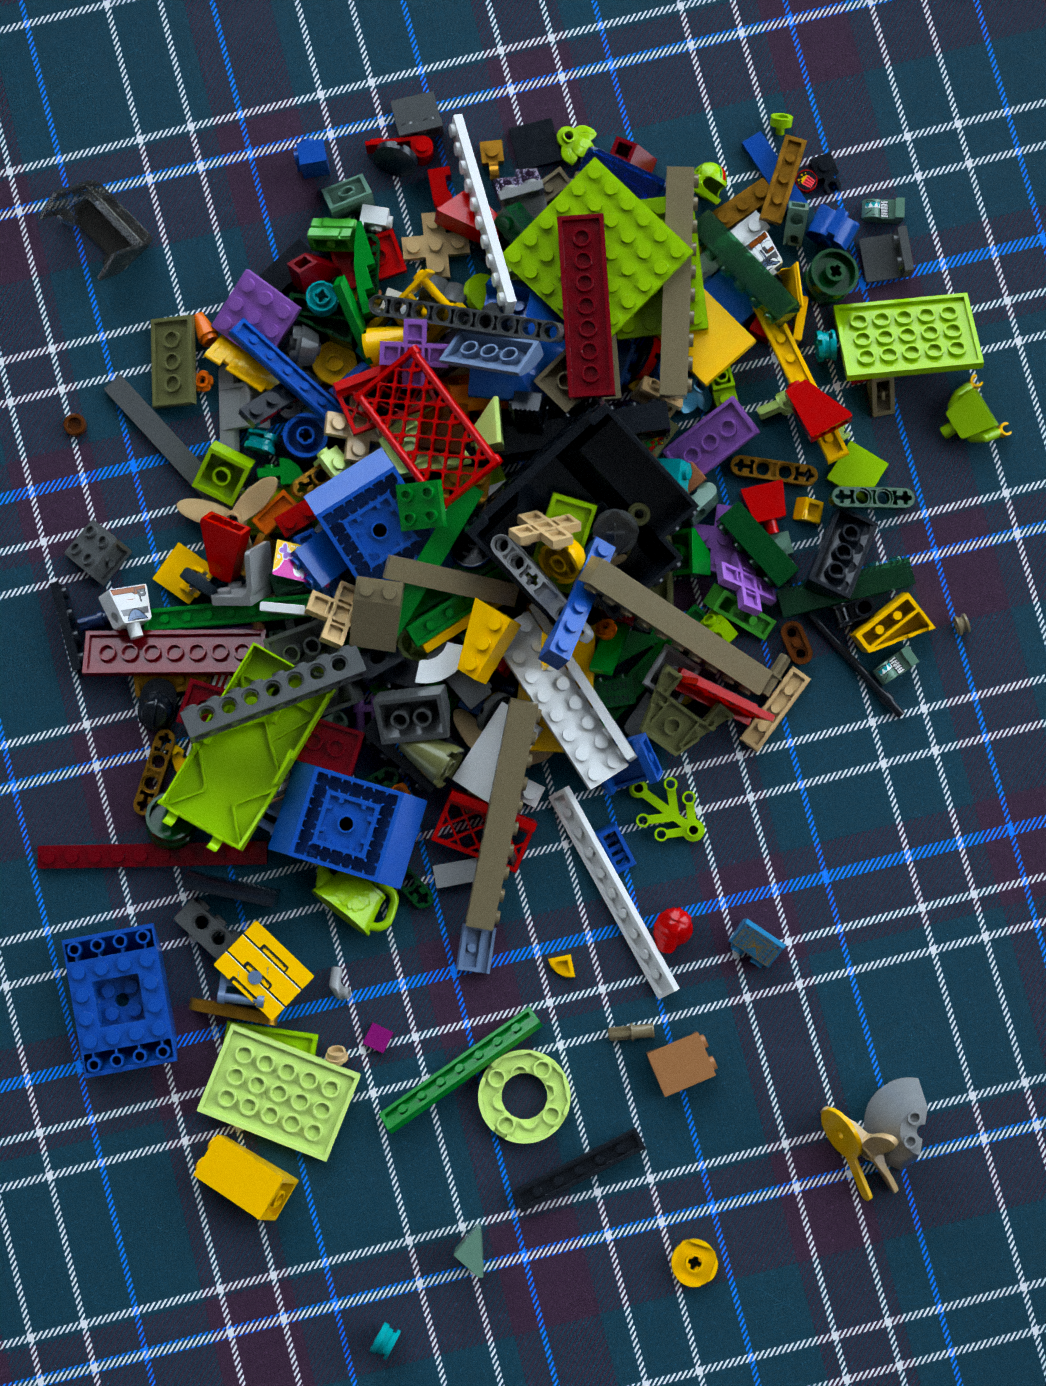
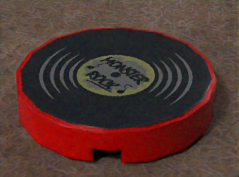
[632,336,661,380]

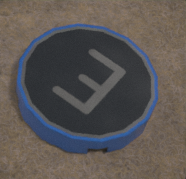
[450,527,491,570]

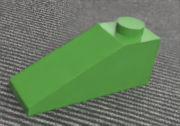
[703,583,777,641]

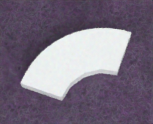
[415,642,463,684]

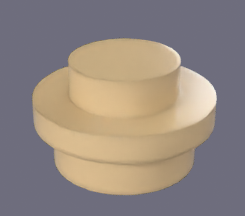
[325,1045,348,1066]

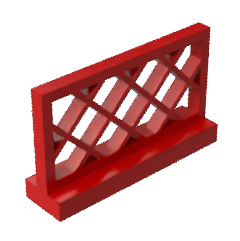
[333,365,437,436]
[674,667,775,725]
[431,787,537,873]

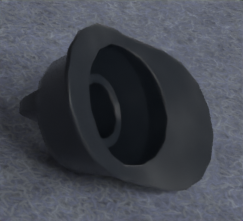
[138,678,177,731]

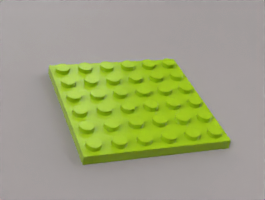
[503,157,694,337]

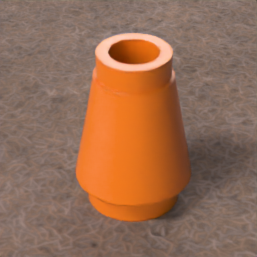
[193,312,219,347]

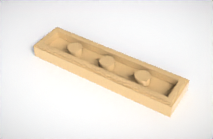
[739,666,811,752]

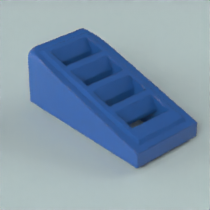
[594,822,637,874]

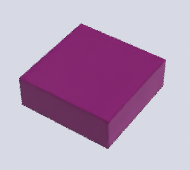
[363,1022,394,1053]

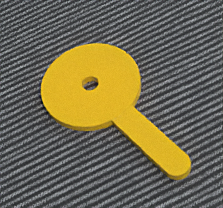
[821,1108,873,1201]

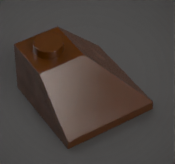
[418,401,468,455]

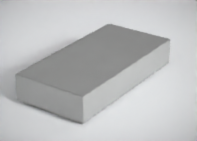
[433,858,478,889]

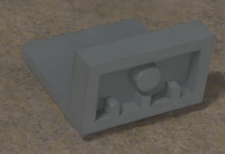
[391,91,444,138]
[858,226,914,283]
[64,519,133,586]

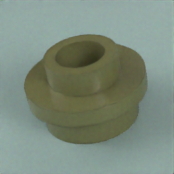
[628,502,651,526]

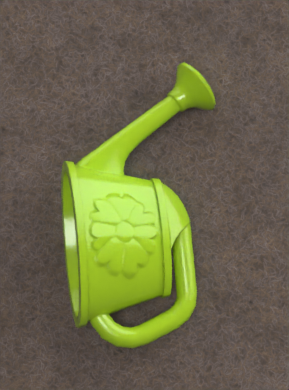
[311,865,399,936]

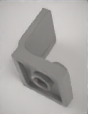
[211,541,273,606]

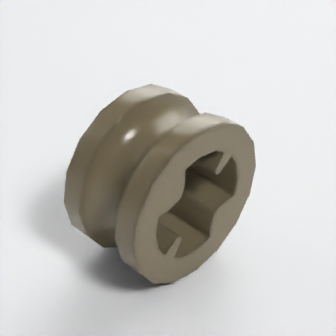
[953,613,971,636]

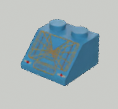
[728,918,786,969]

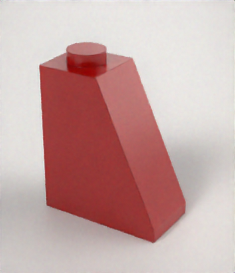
[434,190,504,244]
[785,379,853,443]
[200,511,251,583]

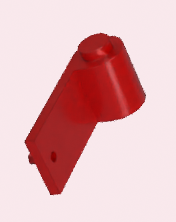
[365,135,434,165]

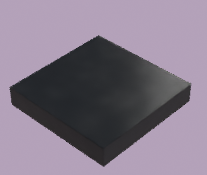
[508,118,563,173]

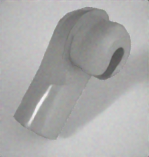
[329,966,351,1000]

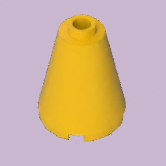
[362,326,428,368]

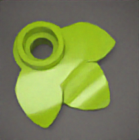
[556,125,597,166]

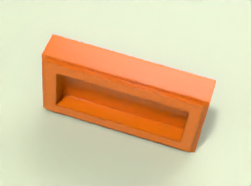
[251,489,297,536]

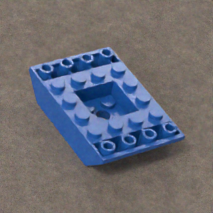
[303,447,455,582]
[268,760,428,889]
[61,923,177,1078]

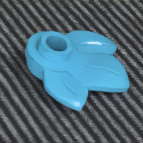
[680,374,712,414]

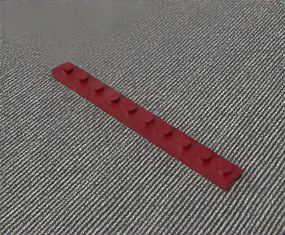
[38,841,268,869]

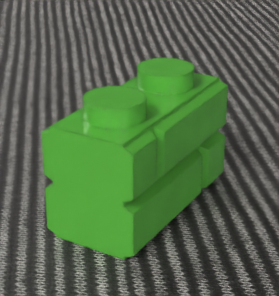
[307,217,357,252]

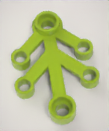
[629,777,705,842]

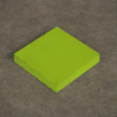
[826,440,889,503]

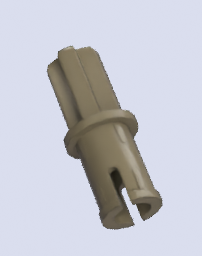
[761,653,791,698]
[608,1023,655,1041]

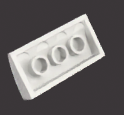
[452,702,544,803]

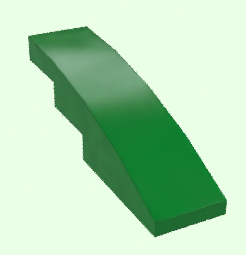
[354,221,377,319]

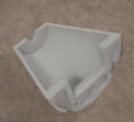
[864,1077,928,1170]

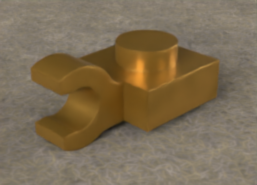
[480,140,504,181]

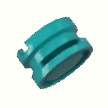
[306,281,339,317]
[814,329,837,362]
[244,428,279,456]
[369,1322,401,1361]

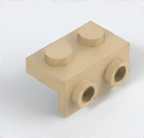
[631,375,684,418]

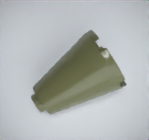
[398,739,464,788]

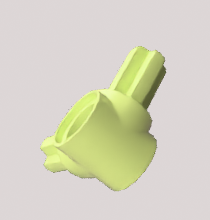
[757,390,794,420]

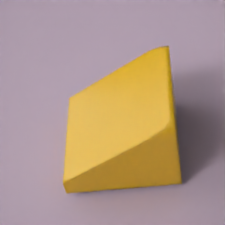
[793,497,824,524]

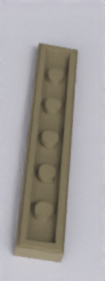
[382,554,519,607]

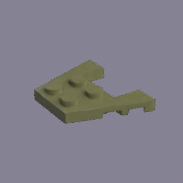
[639,663,735,757]

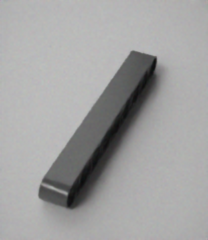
[368,294,565,343]

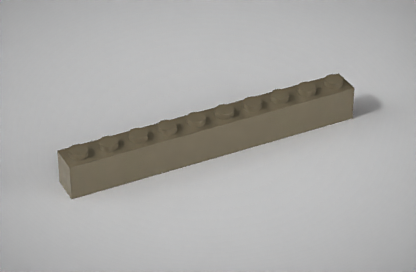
[659,166,699,399]
[578,555,773,696]
[465,697,542,931]

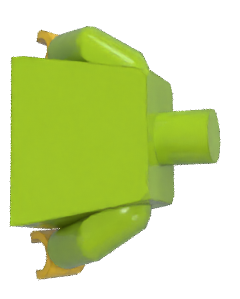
[940,374,1012,443]

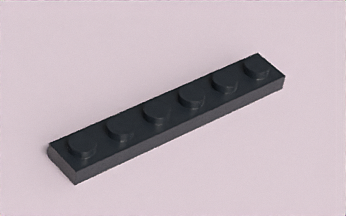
[511,1127,646,1213]

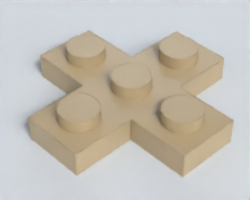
[401,212,470,279]
[324,396,394,463]
[509,510,581,550]
[304,580,355,649]

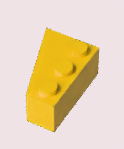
[849,592,936,653]
[457,597,521,684]

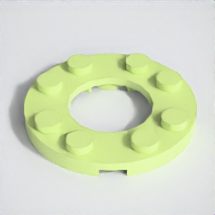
[478,1049,571,1144]

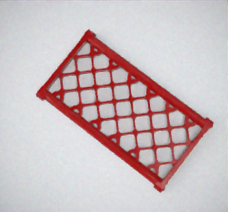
[352,345,503,510]

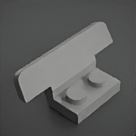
[218,365,270,451]

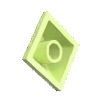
[470,396,505,453]

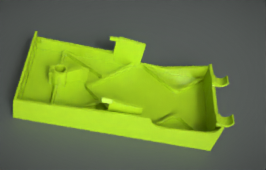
[157,642,336,852]

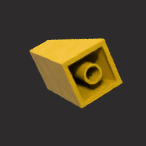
[193,1134,299,1221]

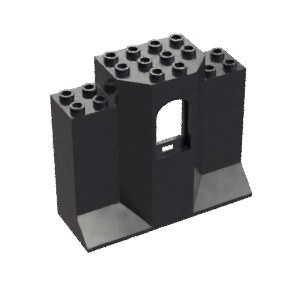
[464,397,699,625]

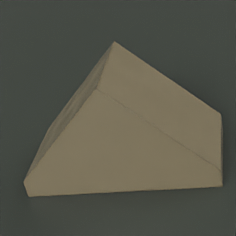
[866,377,895,417]

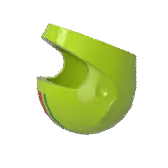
[694,162,727,205]

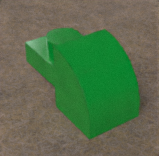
[257,458,306,488]

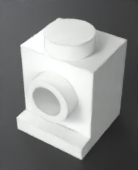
[360,204,393,233]

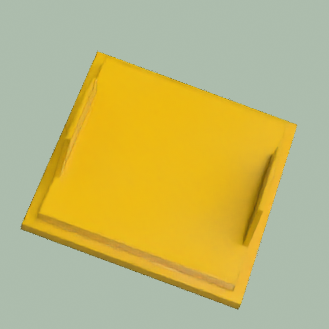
[777,262,804,318]

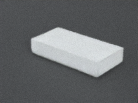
[260,601,310,616]

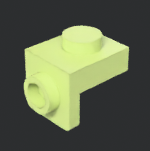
[313,445,352,479]

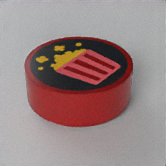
[794,169,818,194]

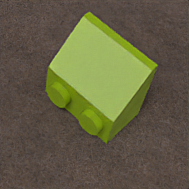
[192,440,256,506]

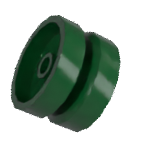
[802,248,859,306]
[145,793,197,850]

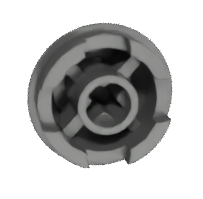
[284,323,321,367]

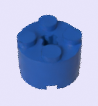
[806,204,860,252]
[283,413,330,463]

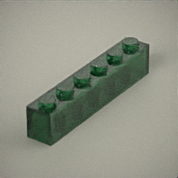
[696,209,800,328]
[775,555,916,620]

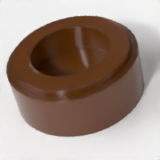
[63,413,87,437]

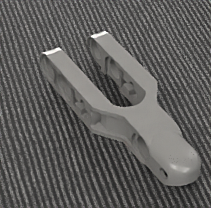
[491,534,594,644]

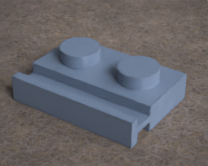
[456,923,496,974]

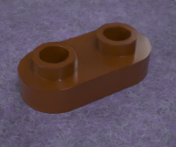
[780,621,813,665]

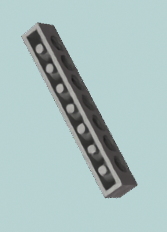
[180,645,367,744]

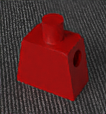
[739,479,786,535]

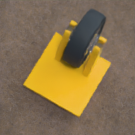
[152,542,218,605]

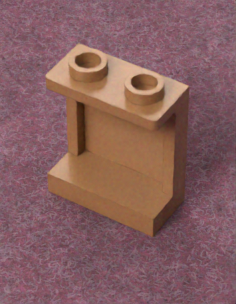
[646,1031,718,1097]

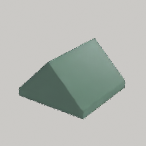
[321,174,375,219]
[454,1223,484,1278]

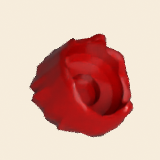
[653,907,693,954]

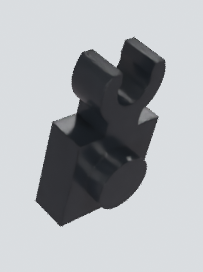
[809,152,841,195]

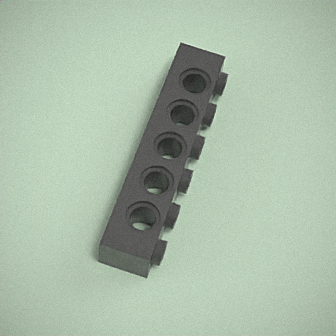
[173,898,241,960]

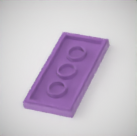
[662,396,760,475]

